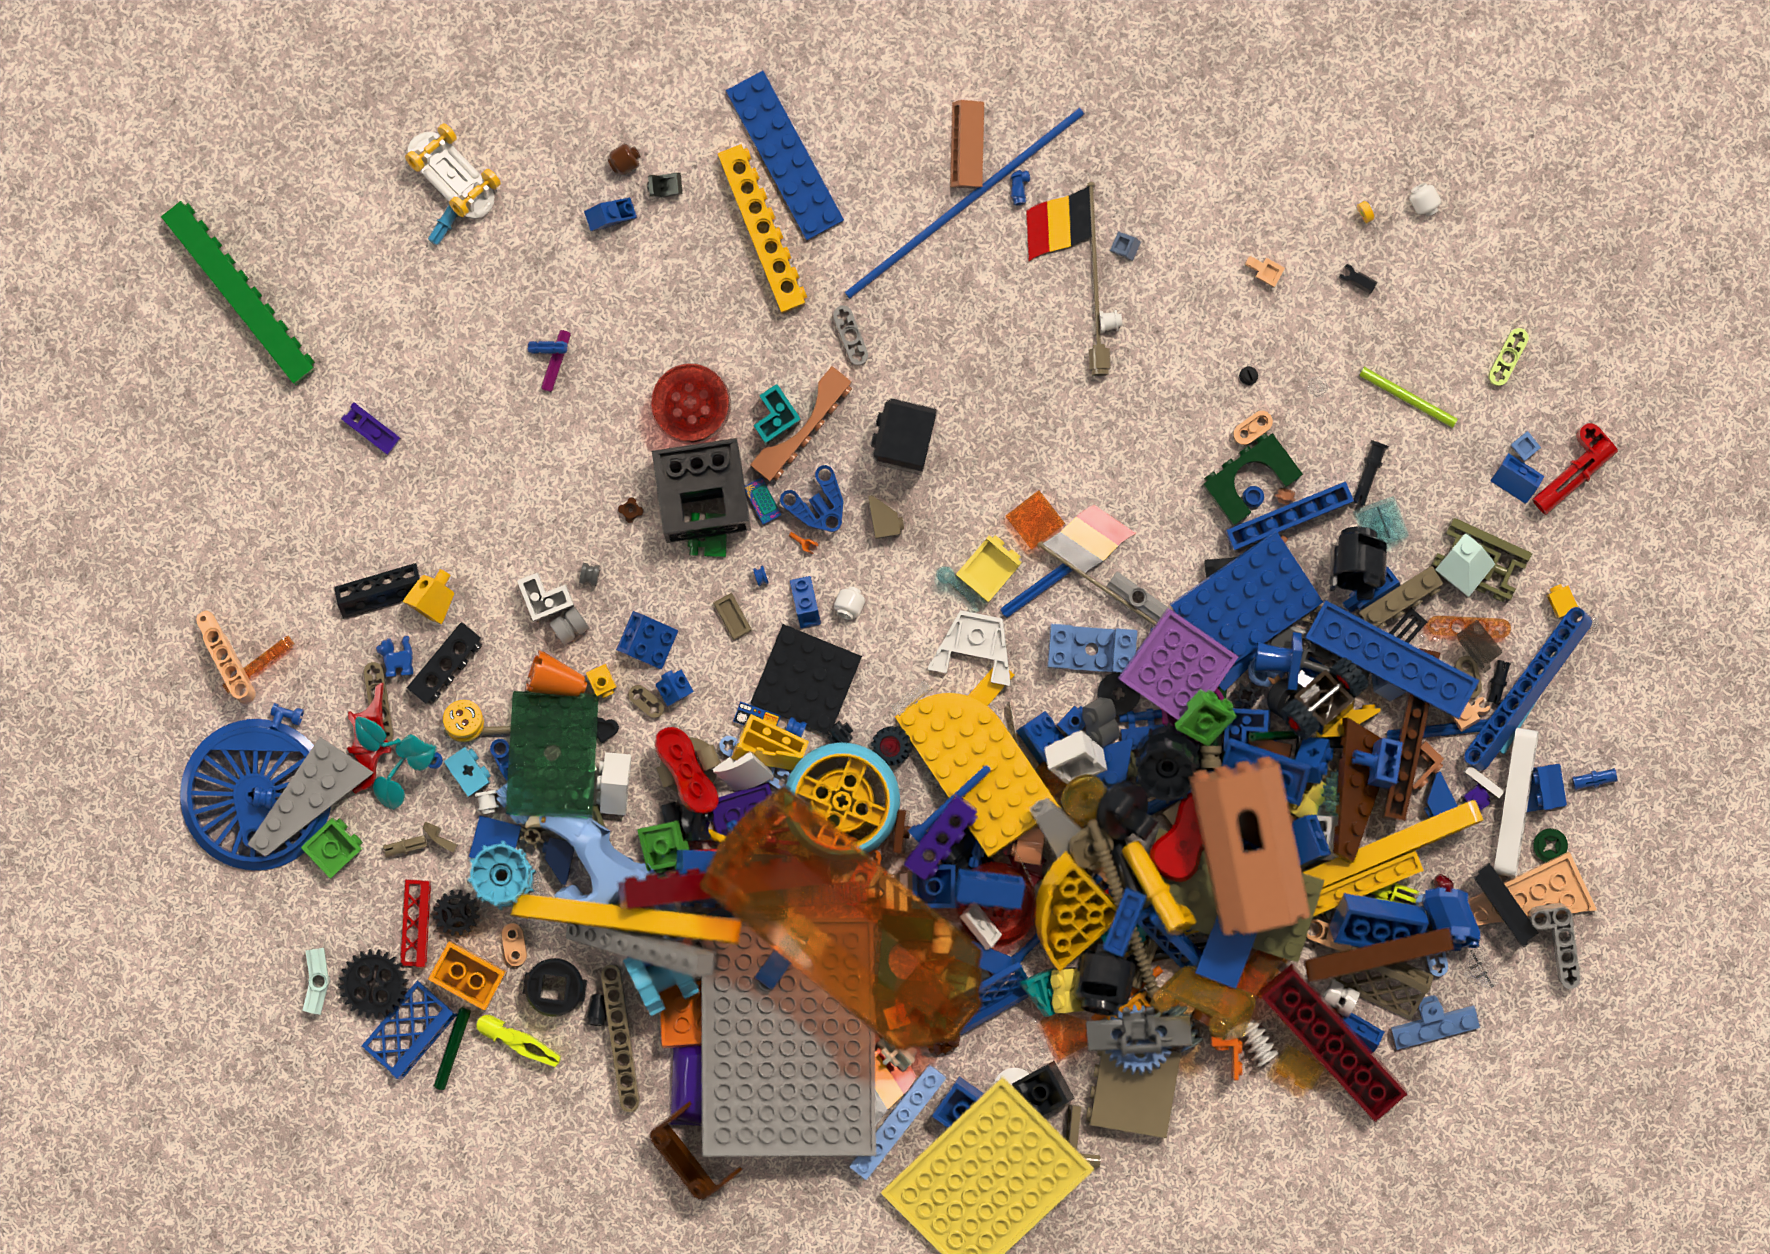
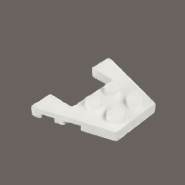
[928,610,1011,686]

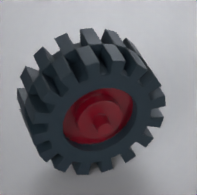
[871,726,913,766]

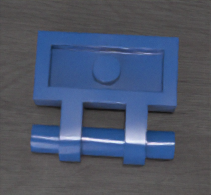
[1119,708,1164,750]

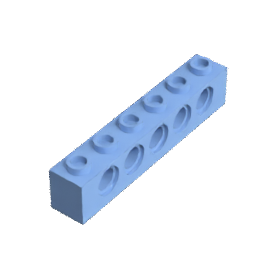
[849,1063,946,1180]

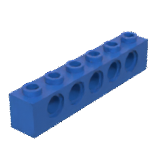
[1225,481,1354,551]

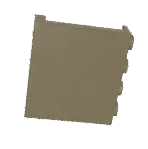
[1086,1043,1181,1139]

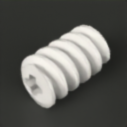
[1235,1020,1278,1068]

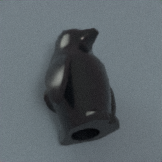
[681,805,714,841]

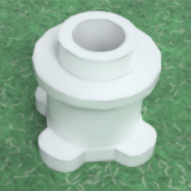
[1099,310,1122,333]
[475,790,499,814]

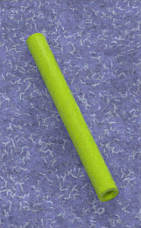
[1359,367,1458,428]

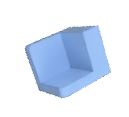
[1371,674,1406,701]

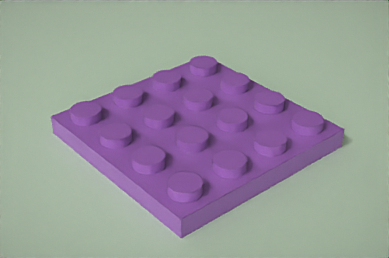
[1118,608,1238,720]

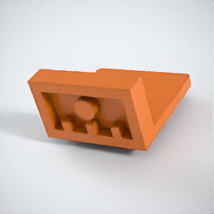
[1209,1035,1243,1081]

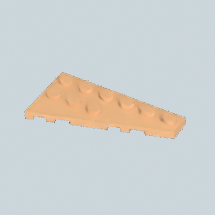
[1468,852,1597,925]

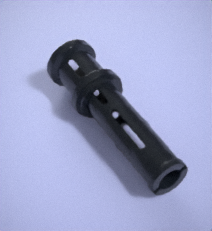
[1353,440,1389,506]

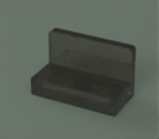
[1457,620,1503,673]

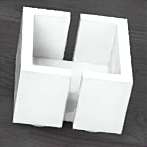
[1045,730,1107,787]

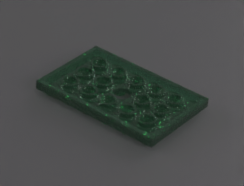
[506,691,599,818]

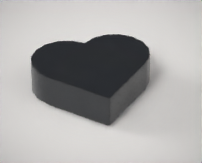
[591,717,619,743]

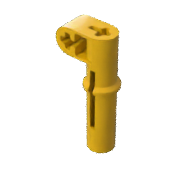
[1121,840,1196,936]

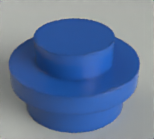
[1243,486,1264,507]

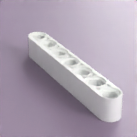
[1494,728,1539,878]

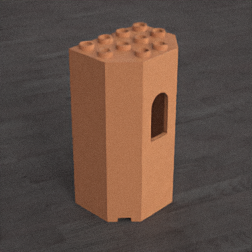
[1189,757,1310,935]

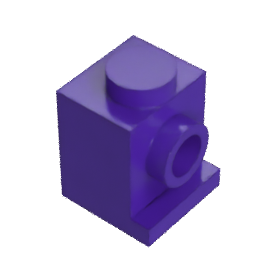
[1461,784,1491,811]

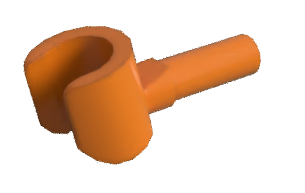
[789,532,818,554]

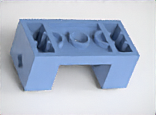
[1047,624,1137,673]

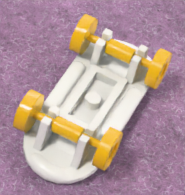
[405,123,501,219]

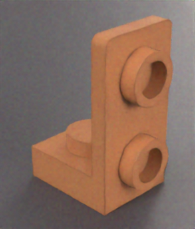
[1412,741,1444,790]

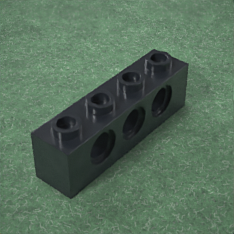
[406,622,483,705]

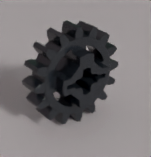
[433,890,480,936]

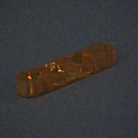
[1427,616,1511,638]
[222,635,295,694]

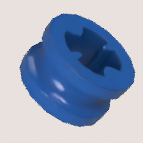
[753,565,769,587]

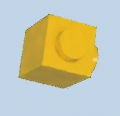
[586,664,617,698]

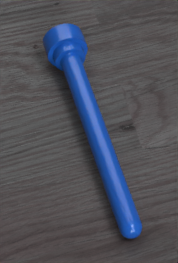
[908,765,991,843]

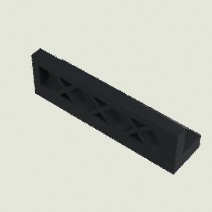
[334,563,420,619]
[1471,862,1539,948]

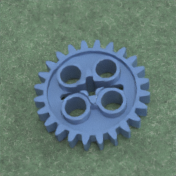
[1105,1005,1172,1075]

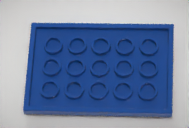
[1170,531,1323,664]

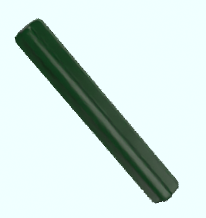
[434,1007,471,1090]

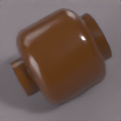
[608,144,641,175]

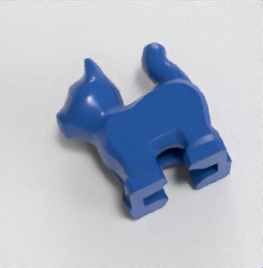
[376,636,414,677]

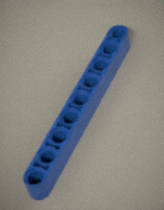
[1464,607,1592,771]

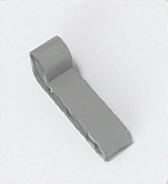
[1528,903,1580,989]

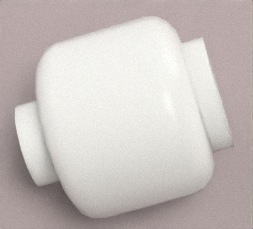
[1409,183,1441,216]
[834,587,865,620]

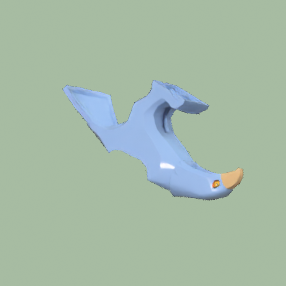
[525,807,685,941]

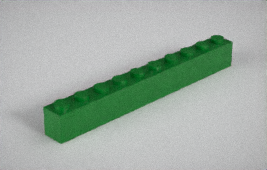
[161,201,316,385]

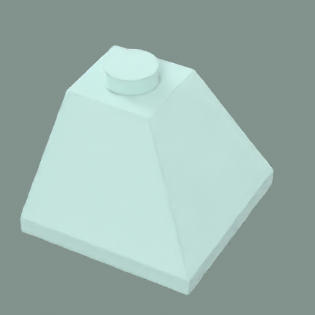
[1435,533,1495,597]

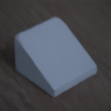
[1110,231,1141,261]

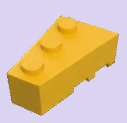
[731,714,809,770]

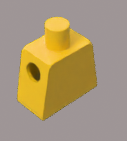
[403,569,454,625]

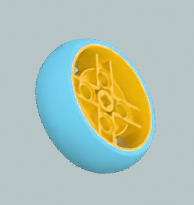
[784,743,900,859]

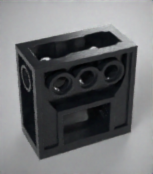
[652,438,751,543]

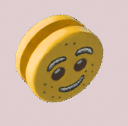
[443,700,484,742]

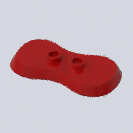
[654,727,719,813]
[1150,792,1204,882]

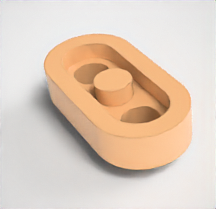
[1233,411,1273,445]
[502,923,527,966]

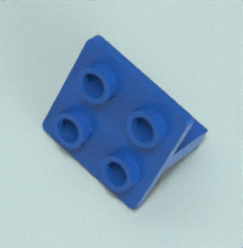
[1016,711,1065,766]
[1527,764,1567,812]

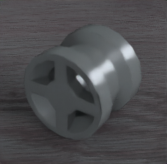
[579,562,600,586]

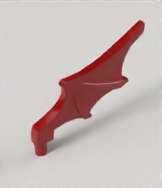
[347,683,392,794]

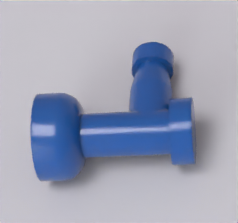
[269,703,304,731]

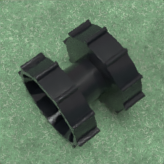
[1135,723,1201,804]

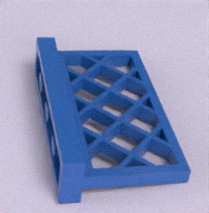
[944,962,1029,1035]
[362,980,458,1080]

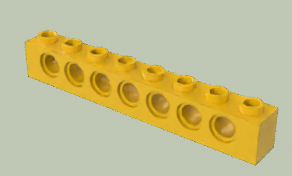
[717,144,808,314]

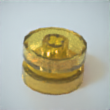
[1061,774,1108,828]

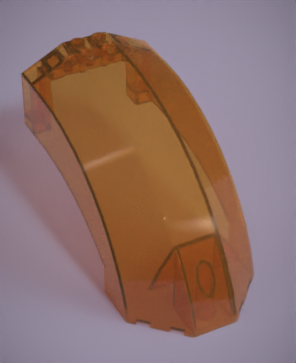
[700,786,982,1052]

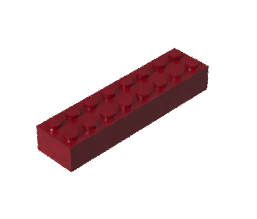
[1260,963,1408,1122]

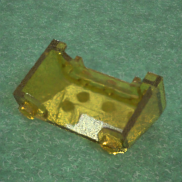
[1150,966,1256,1041]

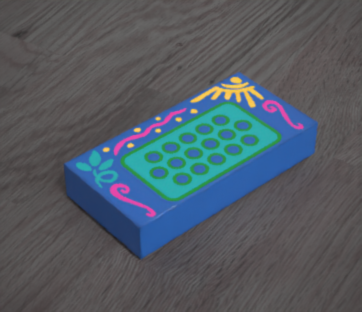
[745,477,782,525]

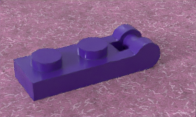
[341,402,401,455]

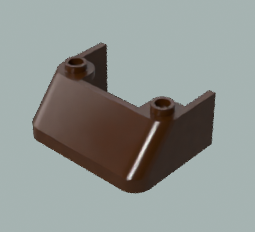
[650,1101,743,1200]

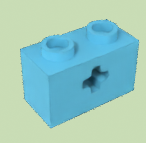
[444,747,491,797]

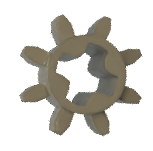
[520,827,546,849]

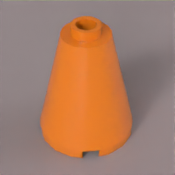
[525,650,587,697]

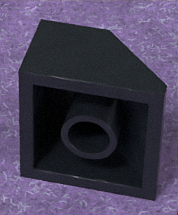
[1012,1061,1075,1116]

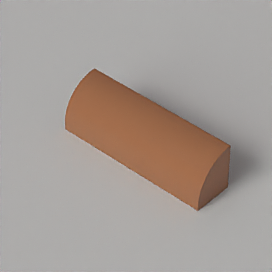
[950,100,984,188]

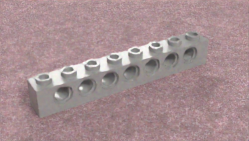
[566,923,715,977]

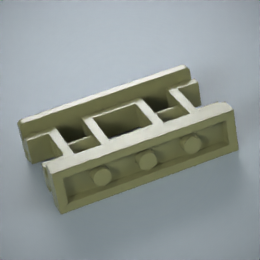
[1431,518,1533,603]

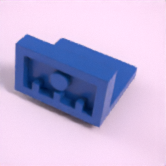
[616,611,678,669]

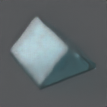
[1354,496,1409,544]

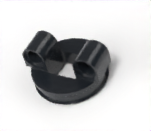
[1096,781,1158,841]
[522,958,588,1017]

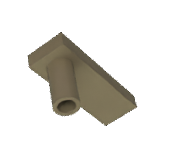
[1066,1104,1101,1168]

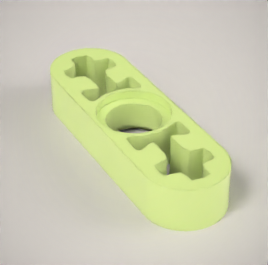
[1489,328,1529,386]

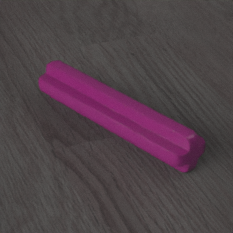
[541,330,571,392]

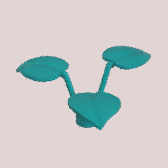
[355,717,436,810]

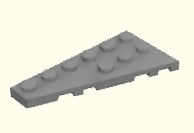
[247,737,374,857]

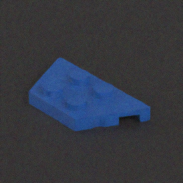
[1074,738,1134,796]

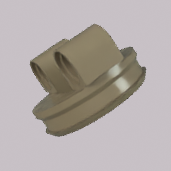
[656,737,721,793]

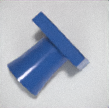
[1254,632,1302,690]

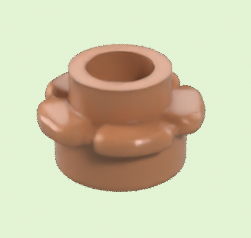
[1275,488,1296,505]

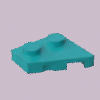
[1020,969,1056,1016]

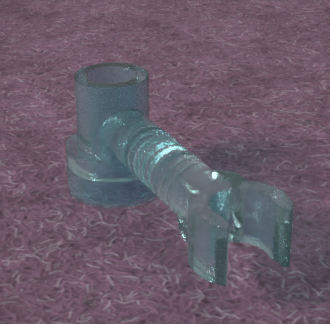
[936,566,986,611]

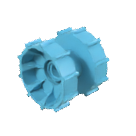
[468,841,537,911]
[623,957,699,1016]

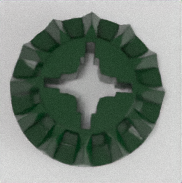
[1533,828,1568,862]

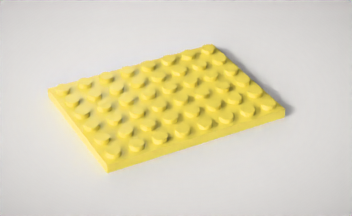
[881,1076,1094,1254]

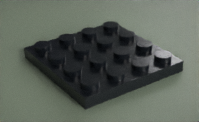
[751,624,862,736]

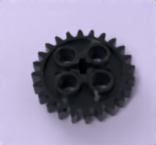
[339,949,409,1019]

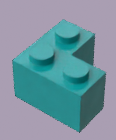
[753,384,801,445]

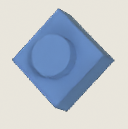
[1510,431,1541,462]

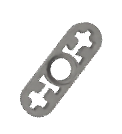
[833,306,868,365]

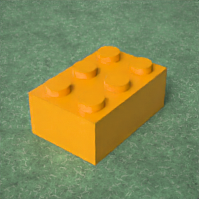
[428,941,508,1010]

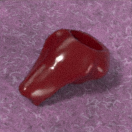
[1434,874,1454,893]

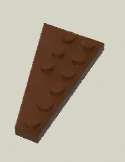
[1333,717,1381,863]

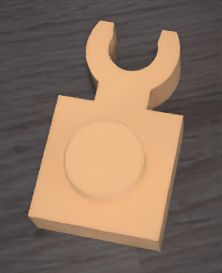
[1450,697,1490,732]

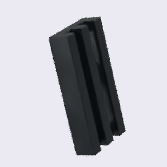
[1389,608,1427,643]

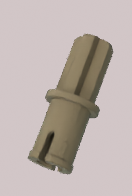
[383,835,427,858]

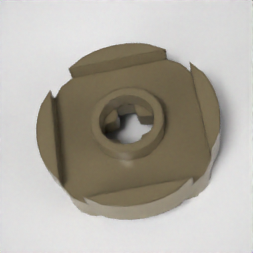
[1069,827,1113,869]

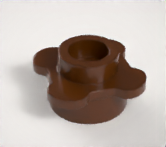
[618,497,644,523]

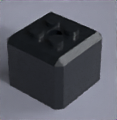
[871,398,937,475]

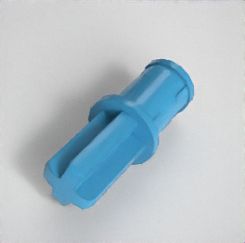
[428,204,458,245]

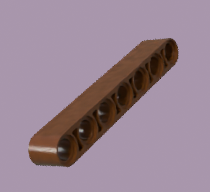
[1303,928,1454,982]

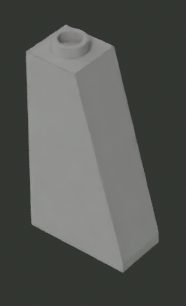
[1029,797,1094,859]

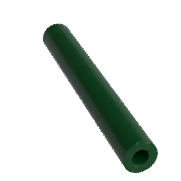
[1249,731,1297,741]

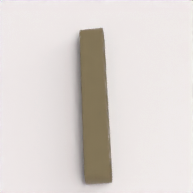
[601,964,640,1112]

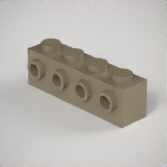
[1358,566,1443,629]

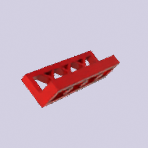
[401,879,431,967]

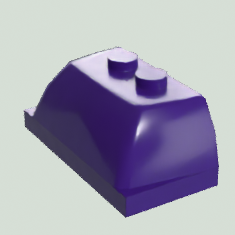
[670,1046,702,1126]

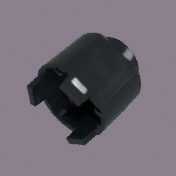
[1329,527,1387,601]
[1073,944,1136,1016]

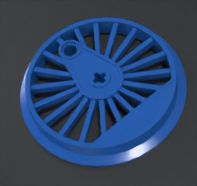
[180,719,331,870]

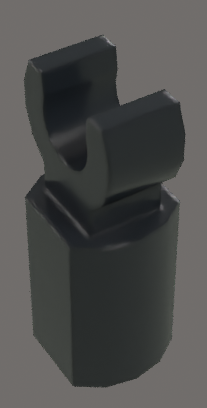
[1339,264,1377,294]

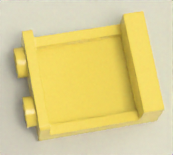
[956,535,1022,603]

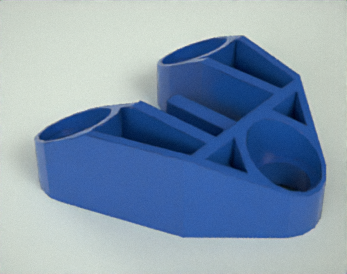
[780,465,844,532]

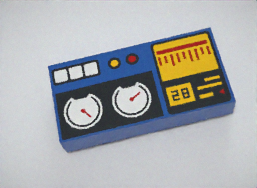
[733,701,781,726]

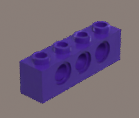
[904,793,978,880]

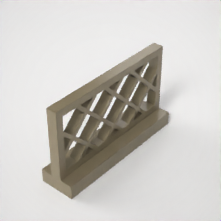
[1334,946,1434,1020]

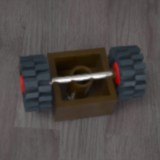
[1280,657,1368,740]

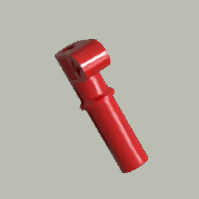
[1532,423,1618,515]

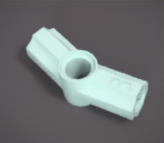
[302,948,330,1015]

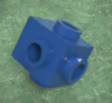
[655,669,694,707]

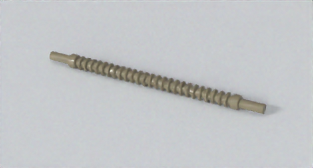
[1088,820,1165,1016]

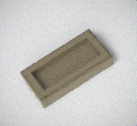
[713,593,752,640]

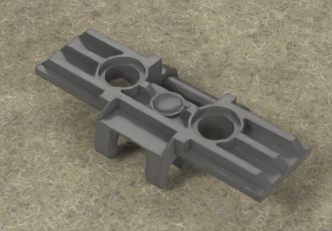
[1270,625,1370,680]
[1086,1007,1192,1056]

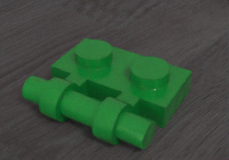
[688,512,727,557]

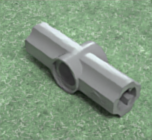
[1106,571,1170,622]

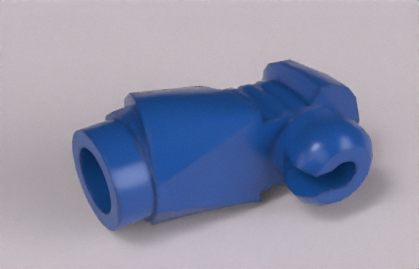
[1010,170,1031,206]

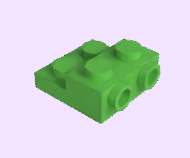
[1175,689,1236,746]
[301,818,363,879]
[637,821,689,873]

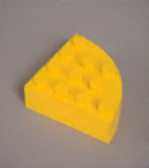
[1034,851,1118,972]

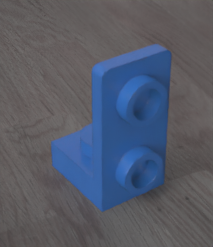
[790,576,821,629]

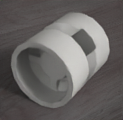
[549,606,589,645]

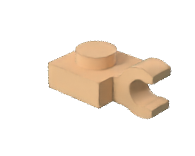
[1245,256,1285,287]

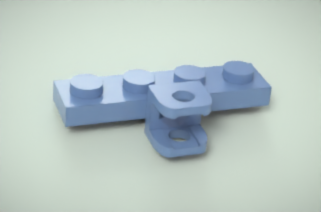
[1391,995,1480,1050]

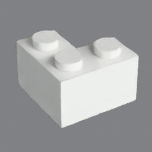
[517,573,575,621]
[596,752,631,815]

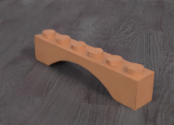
[750,366,852,482]

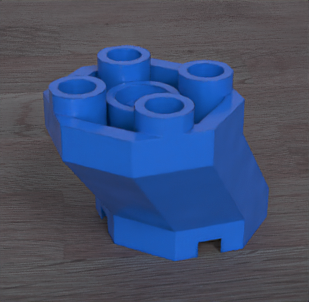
[1423,888,1480,951]

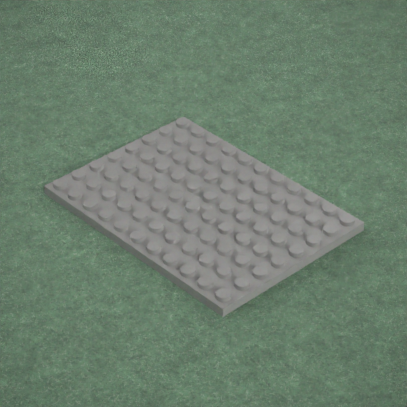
[701,918,876,1157]

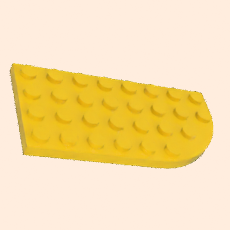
[895,693,1061,858]

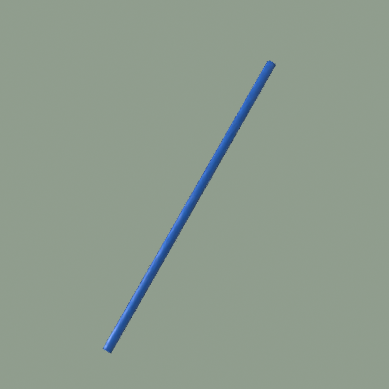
[845,108,1084,299]

